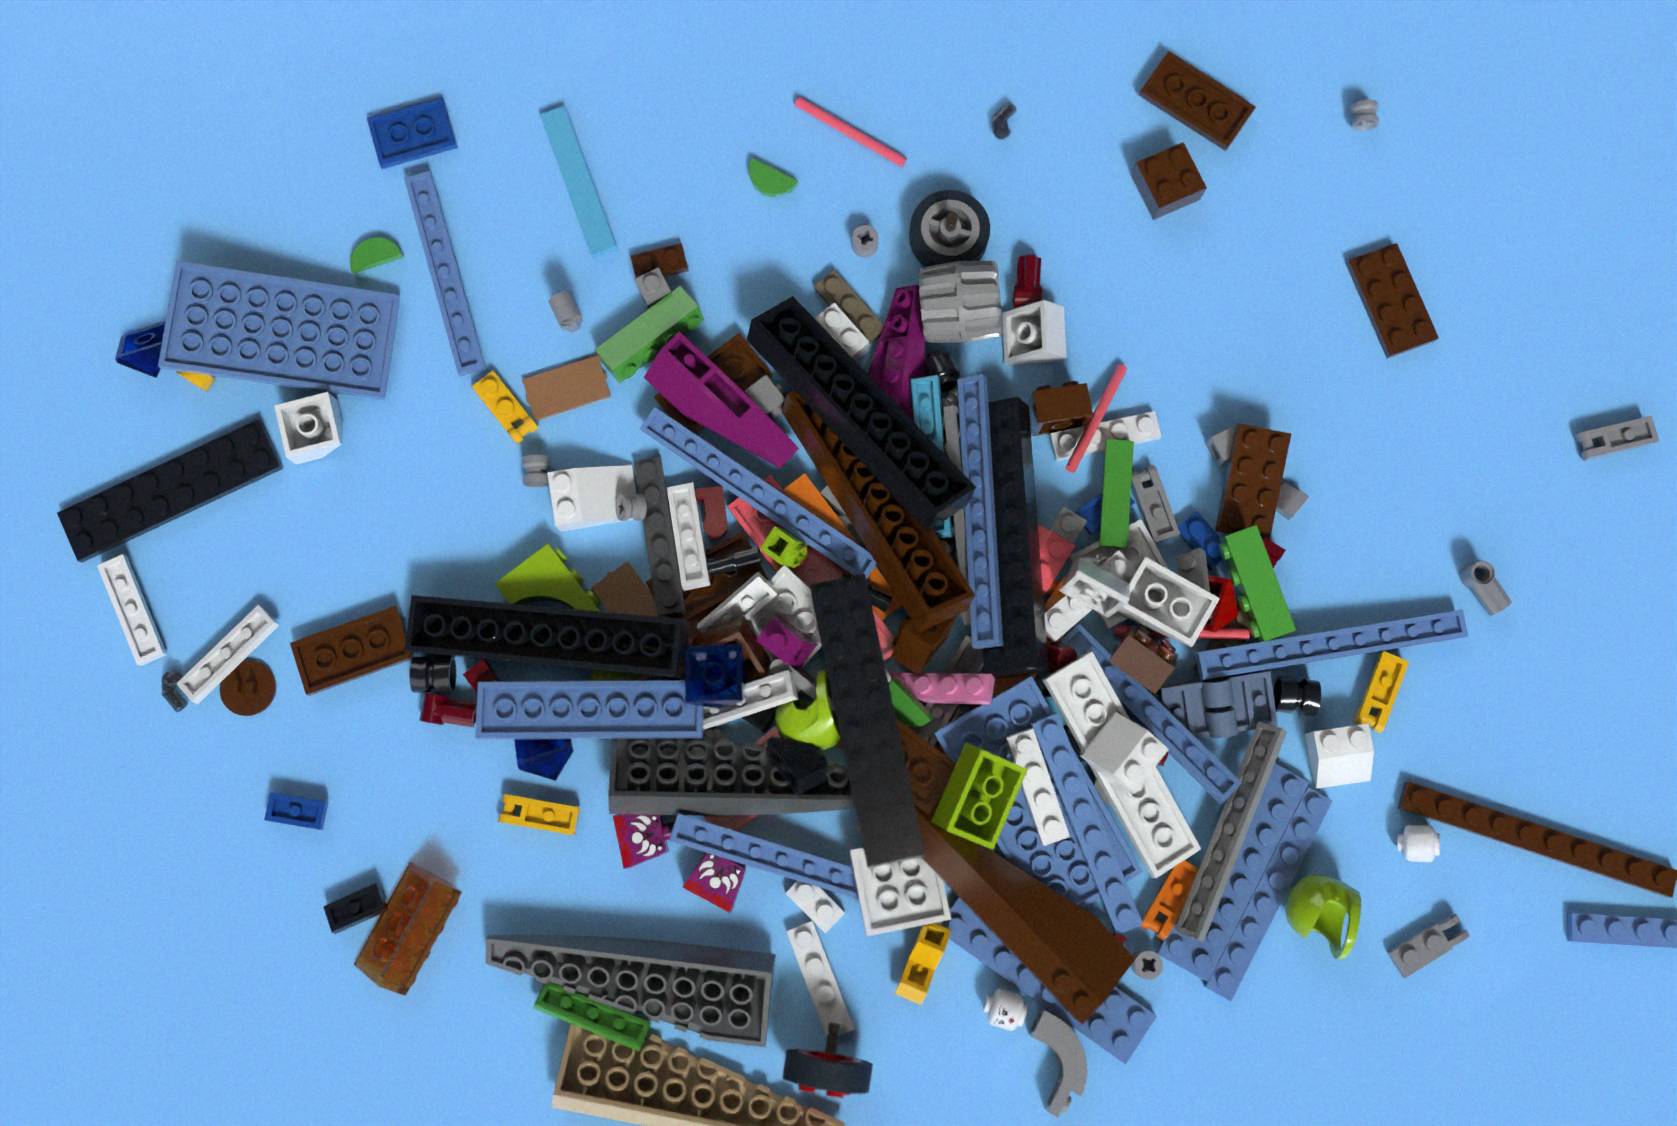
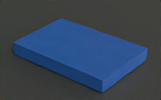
[367,97,458,169]

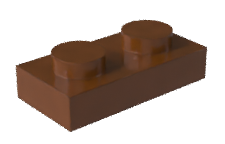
[630,243,689,278]

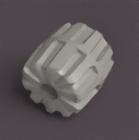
[919,261,1003,343]

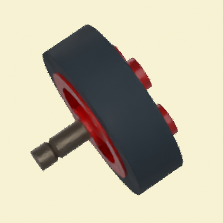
[782,1022,873,1098]

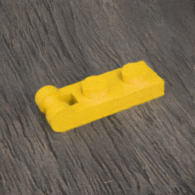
[471,370,539,445]
[1353,651,1409,733]
[498,794,581,836]

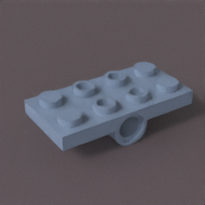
[1159,670,1278,739]

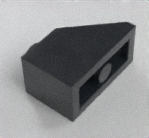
[766,737,828,796]

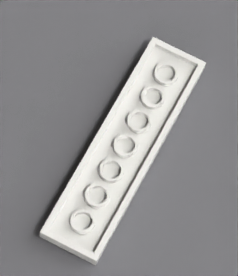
[1042,652,1201,878]

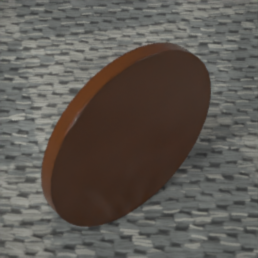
[220,661,276,716]

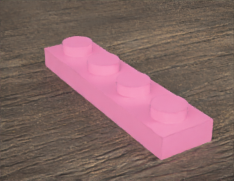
[888,672,995,705]

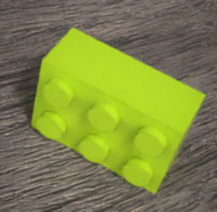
[931,742,1028,849]

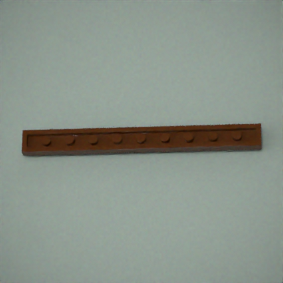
[1397,781,1677,898]

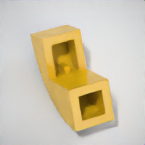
[895,923,952,1005]

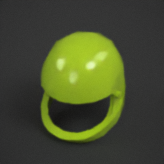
[775,670,841,753]
[1285,874,1361,960]

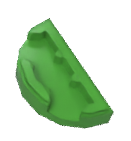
[749,158,798,197]
[350,237,404,274]
[889,678,935,727]

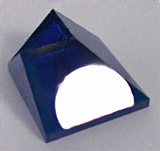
[115,322,166,378]
[685,644,746,709]
[514,739,574,781]

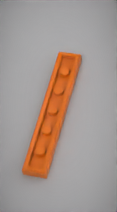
[783,473,903,621]

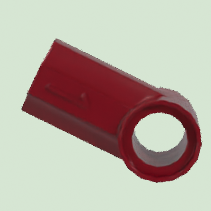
[1013,254,1042,308]
[419,693,477,728]

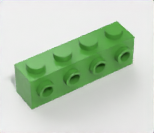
[594,286,704,384]
[1218,525,1296,642]

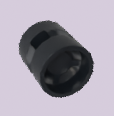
[409,657,457,693]
[1273,676,1321,716]

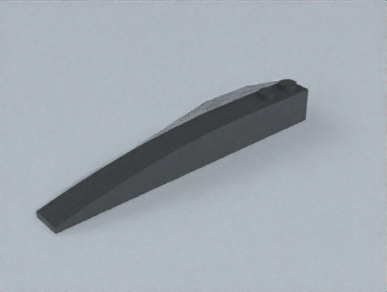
[608,733,855,816]
[485,935,776,1047]

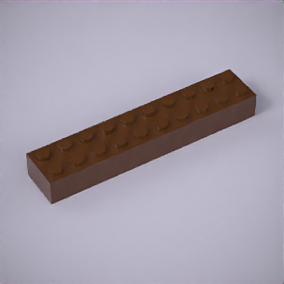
[782,391,975,632]

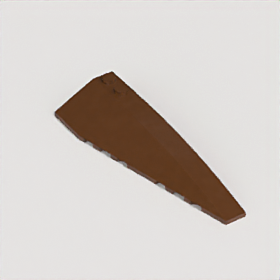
[914,804,1136,1025]

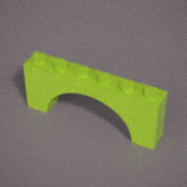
[494,544,643,681]

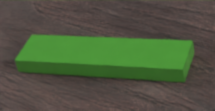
[1098,439,1134,549]
[534,982,651,1051]

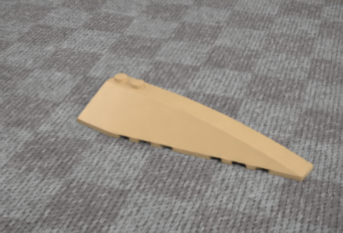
[552,1024,845,1126]

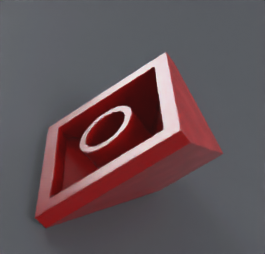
[1202,576,1238,633]

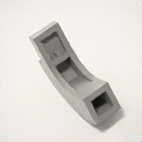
[1028,1008,1087,1117]

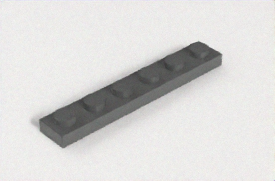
[634,457,686,617]

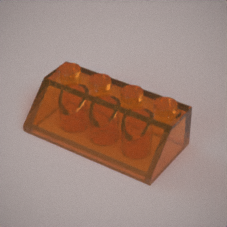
[354,862,462,996]

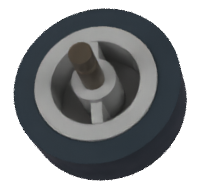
[909,190,990,267]

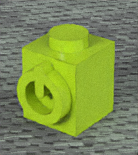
[760,526,808,568]

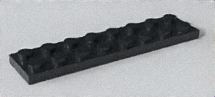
[57,419,283,563]

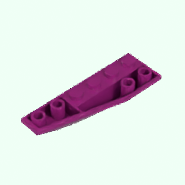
[868,284,925,422]
[644,332,799,469]

